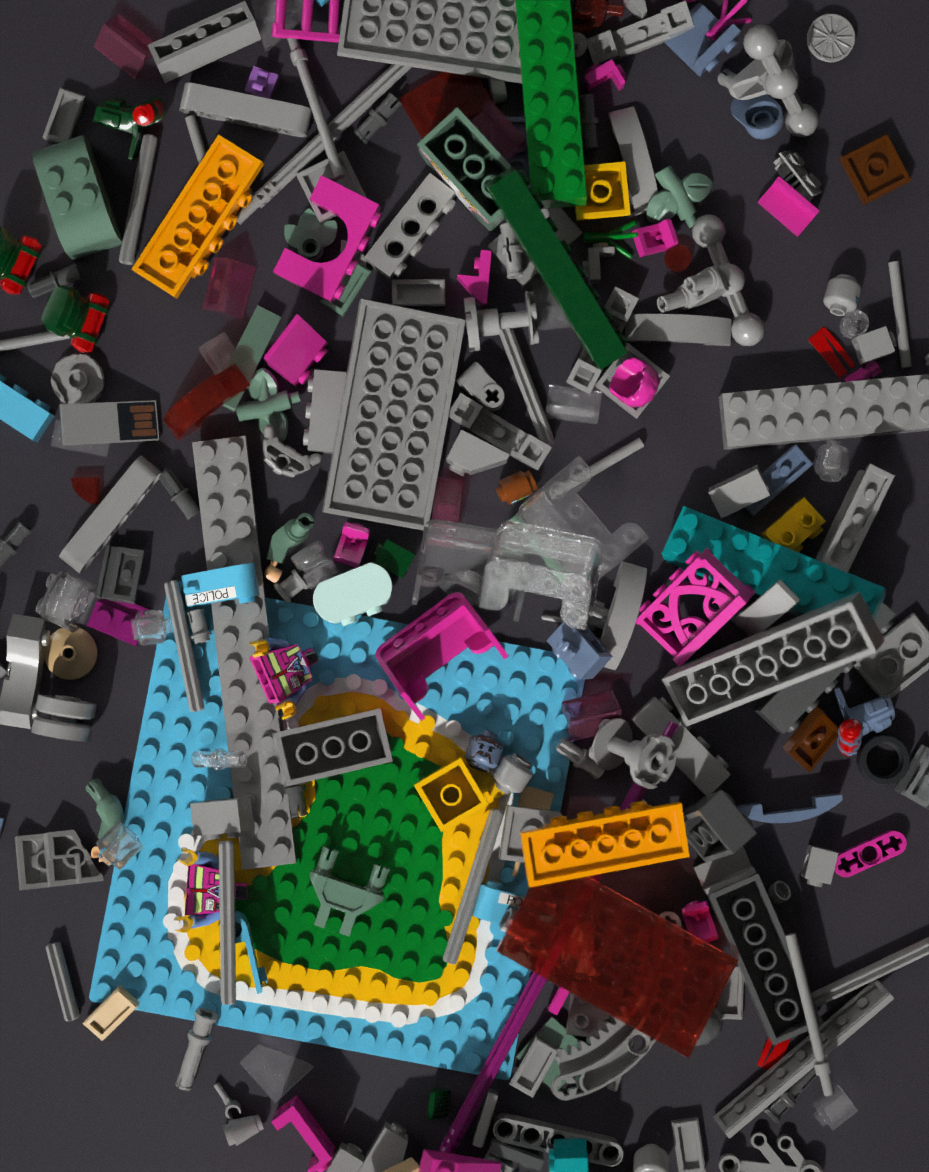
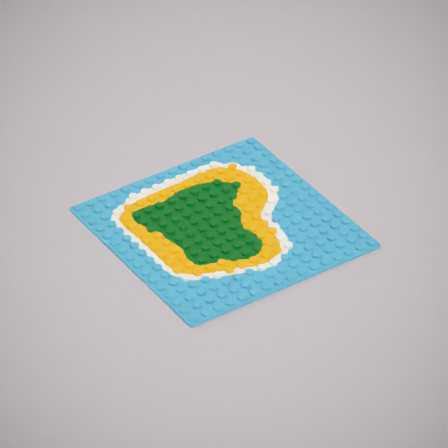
[89,580,585,1080]

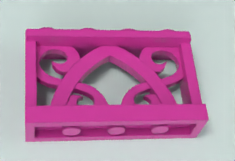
[636,547,755,667]

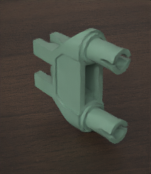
[309,846,390,937]

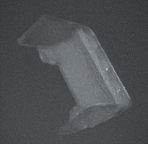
[412,519,530,622]

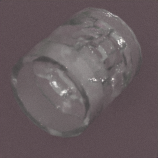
[291,540,340,590]

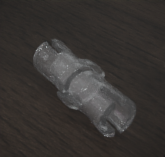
[192,749,247,770]

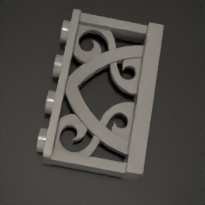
[815,464,894,573]

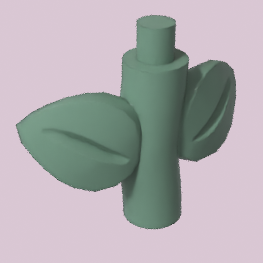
[646,165,712,228]
[236,368,301,442]

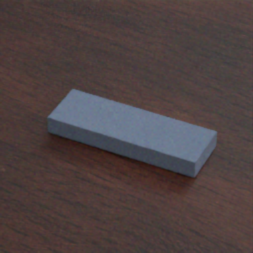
[745,444,814,516]

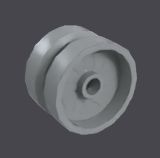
[31,694,97,742]

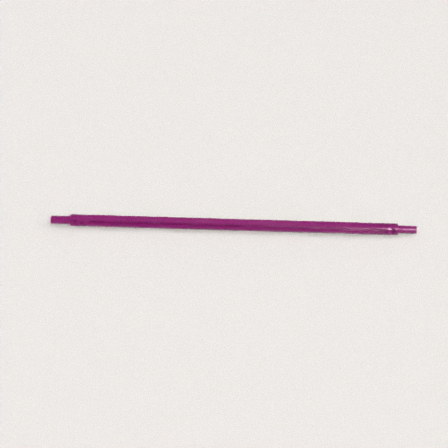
[440,720,679,1154]

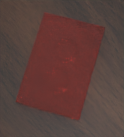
[398,72,494,139]

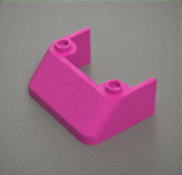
[375,592,508,721]

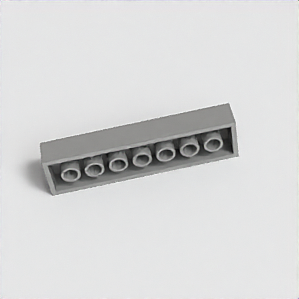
[719,374,929,450]
[662,592,885,727]

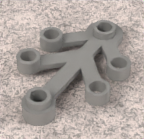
[718,1131,823,1172]

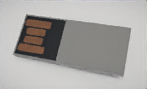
[59,400,159,445]

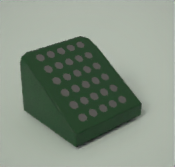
[427,1087,451,1120]

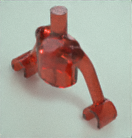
[572,0,624,33]

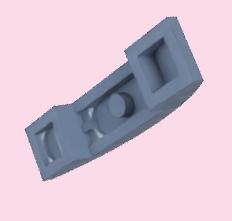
[735,793,843,823]

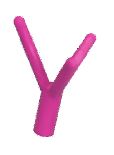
[706,0,752,41]

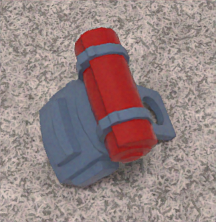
[834,686,895,757]

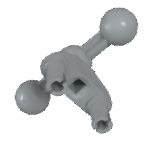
[718,24,819,137]
[657,214,765,346]

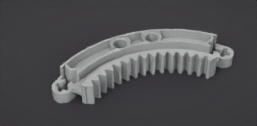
[551,912,684,1100]

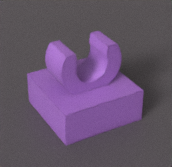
[244,66,279,99]

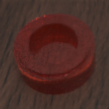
[664,245,691,273]

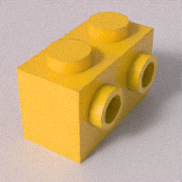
[761,497,826,552]

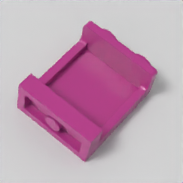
[271,1095,335,1172]

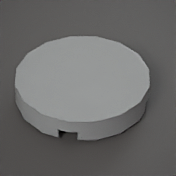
[51,353,105,404]

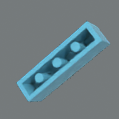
[0,374,55,443]

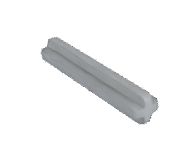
[46,942,80,1021]

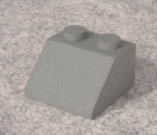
[446,430,510,476]

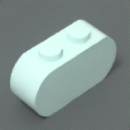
[313,563,393,626]

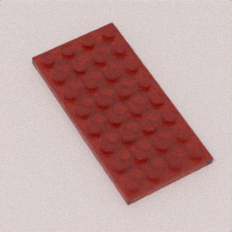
[496,876,738,1058]

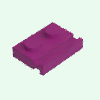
[87,599,152,646]

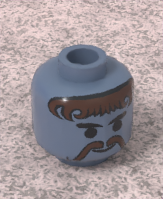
[465,730,504,772]

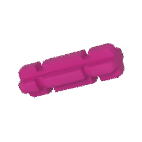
[840,360,882,382]

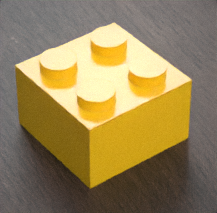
[414,756,489,832]

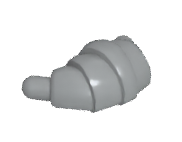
[263,424,322,478]

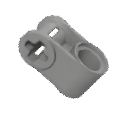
[456,361,505,412]

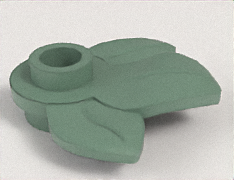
[284,208,337,262]

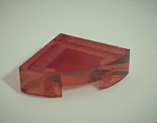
[71,478,100,505]

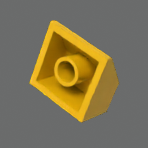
[574,161,631,220]

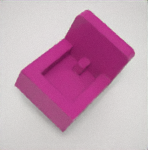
[583,59,627,91]
[632,218,678,257]
[333,522,370,568]
[681,901,718,947]

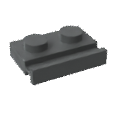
[96,545,146,604]
[894,744,929,810]
[489,1133,544,1171]

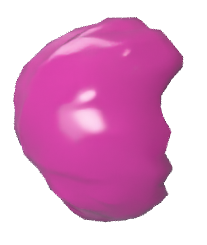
[609,357,660,407]

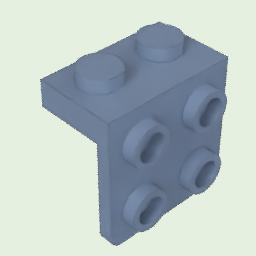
[665,3,741,77]

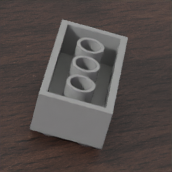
[272,708,393,787]

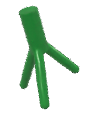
[584,220,638,258]

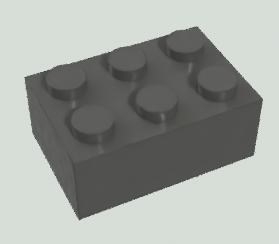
[683,790,756,862]

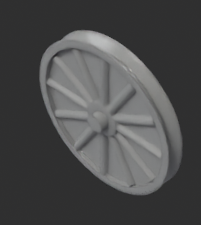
[807,14,855,62]

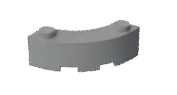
[0,614,50,729]

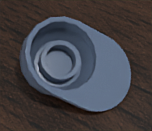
[731,94,784,140]

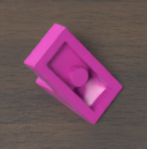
[457,250,492,308]

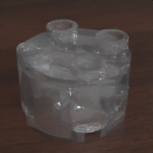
[36,571,95,633]

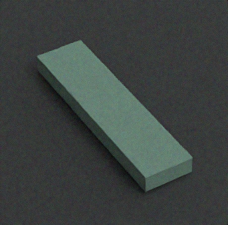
[210,305,281,411]

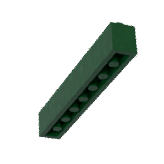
[484,167,628,370]

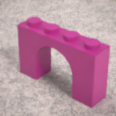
[273,175,382,304]

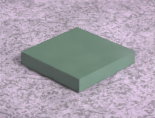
[516,1015,579,1090]

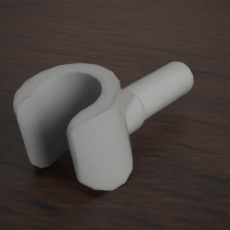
[214,1082,241,1120]

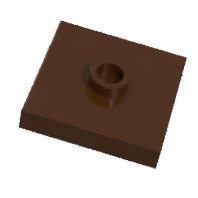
[839,133,912,206]
[782,706,839,773]

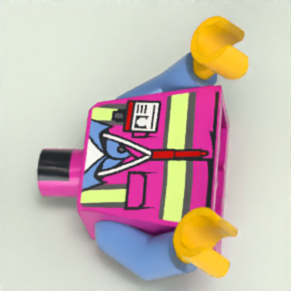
[249,637,318,720]
[174,847,248,933]

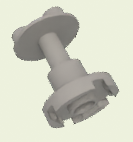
[464,291,539,352]
[589,718,676,789]

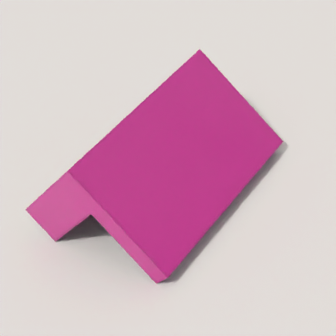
[757,176,819,237]

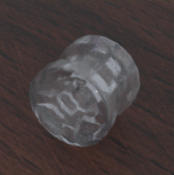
[839,310,869,339]

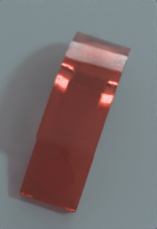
[163,363,250,441]

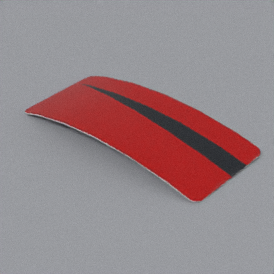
[808,327,855,378]
[757,1038,791,1070]

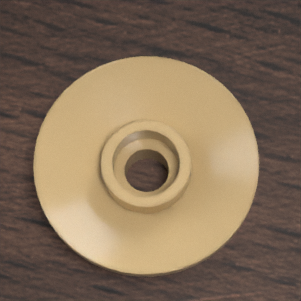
[44,626,98,680]

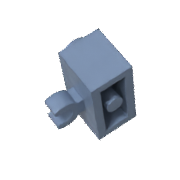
[547,618,613,680]

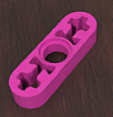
[834,830,907,877]

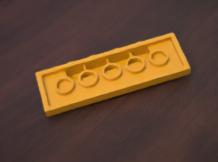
[132,134,264,299]
[520,801,690,887]

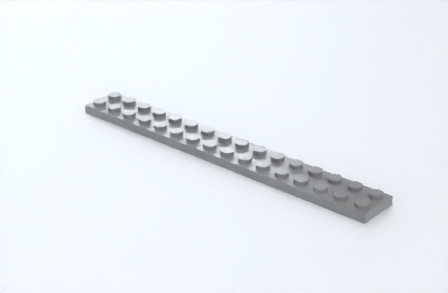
[192,436,297,870]

